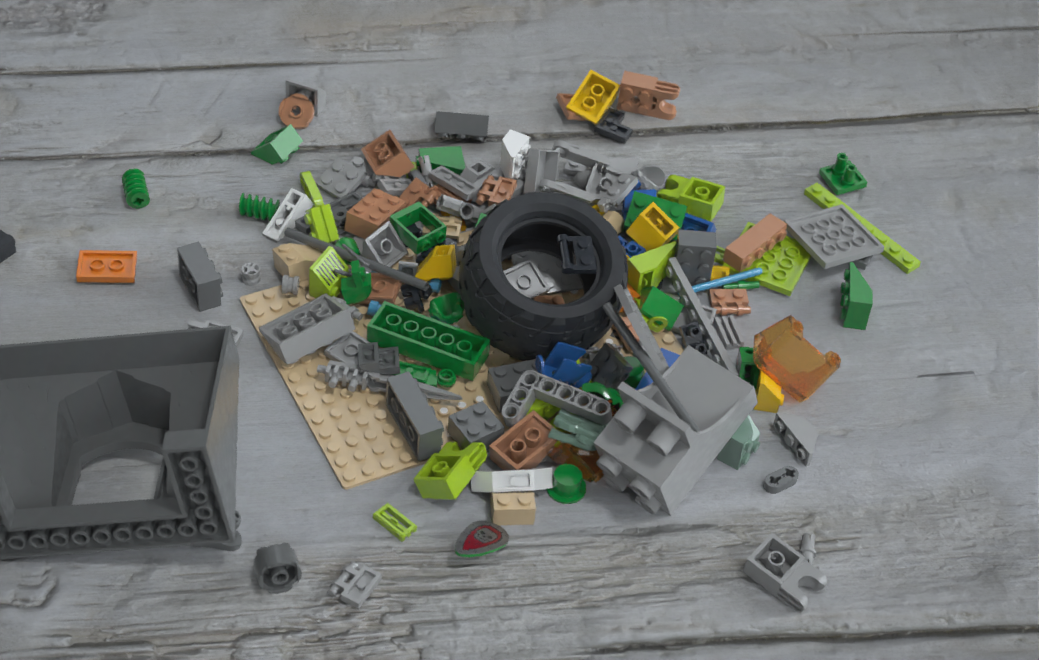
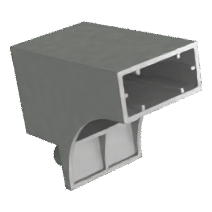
[594,345,758,516]

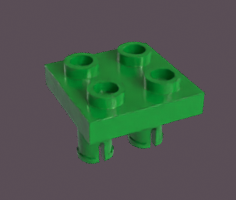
[819,153,868,195]

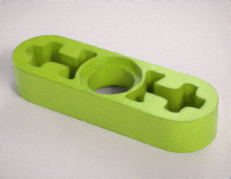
[300,171,324,208]

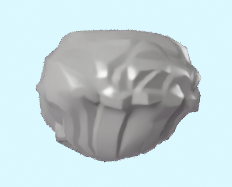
[631,164,666,192]

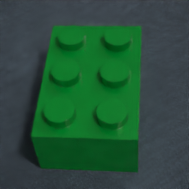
[623,191,687,243]

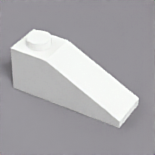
[262,188,314,242]

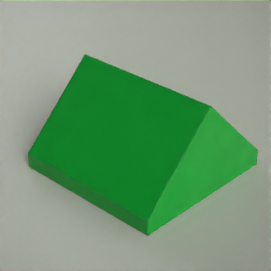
[639,286,684,331]

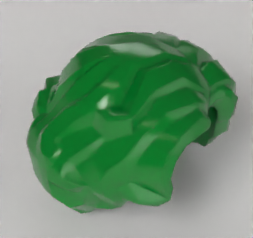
[428,292,464,324]

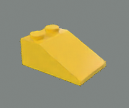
[566,70,620,125]

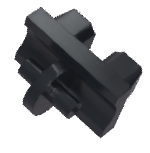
[400,275,433,313]
[679,321,708,355]

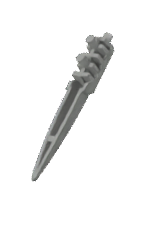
[317,360,462,400]

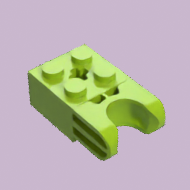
[656,175,725,222]
[413,442,487,500]

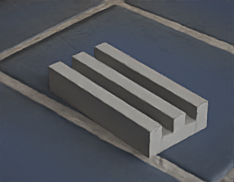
[714,315,744,350]

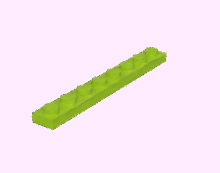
[804,182,921,274]

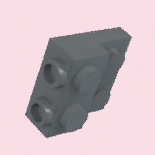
[589,342,633,391]

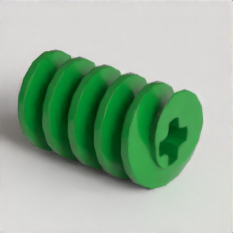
[122,168,150,209]
[239,193,280,221]

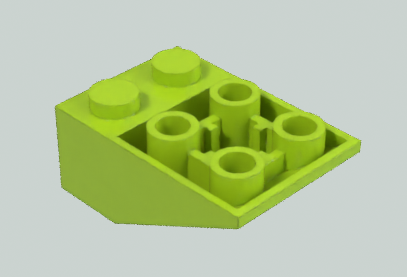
[627,241,677,296]

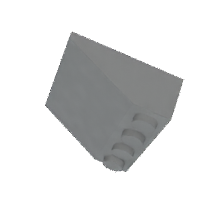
[259,293,356,364]

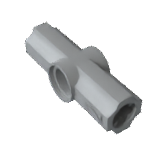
[436,194,484,223]

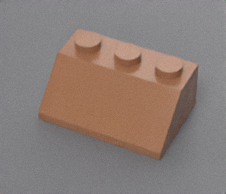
[361,129,414,177]

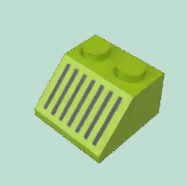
[309,246,349,298]

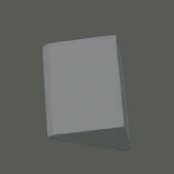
[362,221,408,267]

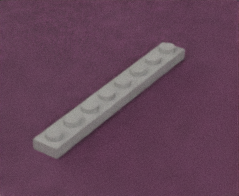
[665,257,739,377]

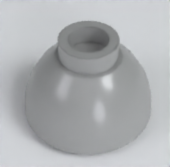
[574,168,593,189]

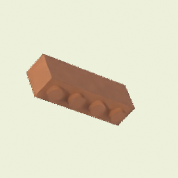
[723,213,787,272]

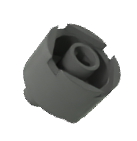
[253,543,302,594]

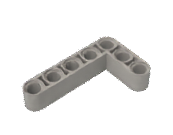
[502,370,612,428]

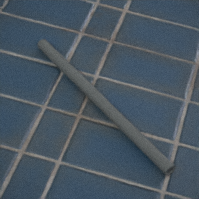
[284,227,429,291]
[602,302,701,432]

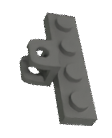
[295,191,363,234]

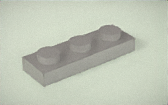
[429,165,480,201]

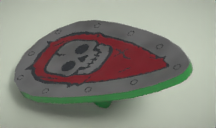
[455,521,509,557]

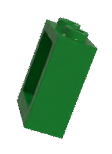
[389,201,447,255]

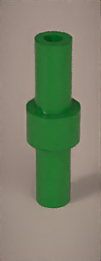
[722,280,760,289]

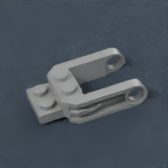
[538,140,628,207]

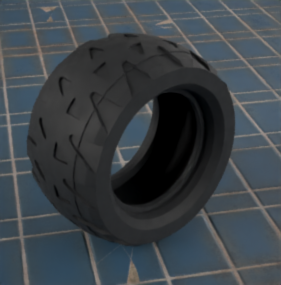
[459,192,628,361]

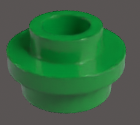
[437,369,456,387]

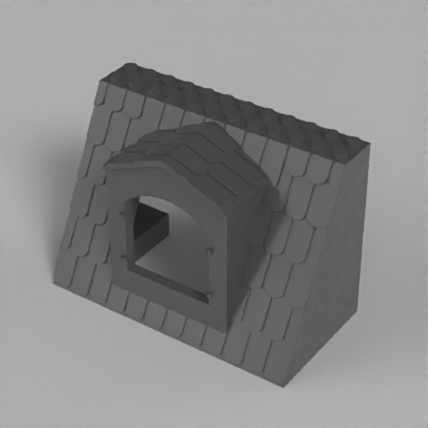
[0,326,239,559]

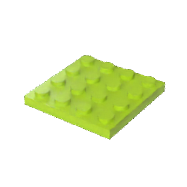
[723,222,812,296]

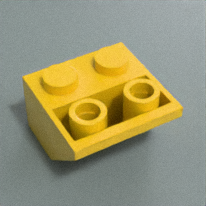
[626,202,680,252]
[415,245,457,282]

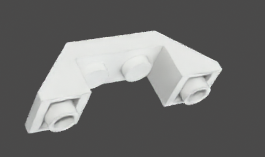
[471,467,553,492]

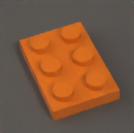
[76,250,137,283]

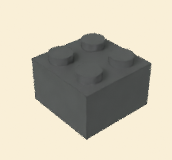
[447,401,505,450]

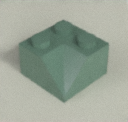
[717,415,760,470]

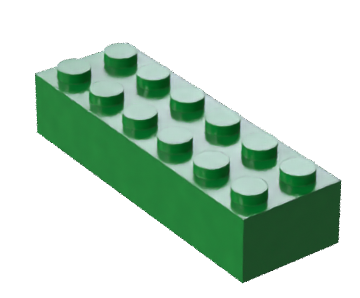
[367,301,490,381]

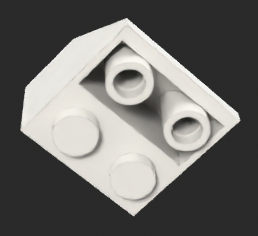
[500,129,531,180]

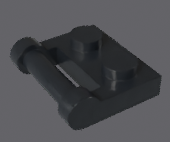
[556,234,597,274]

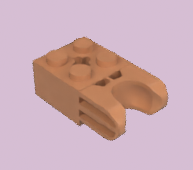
[617,71,680,120]

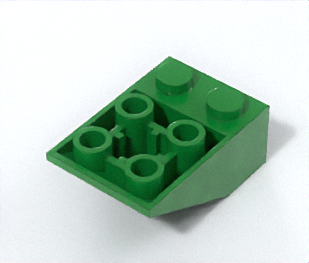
[840,262,873,330]

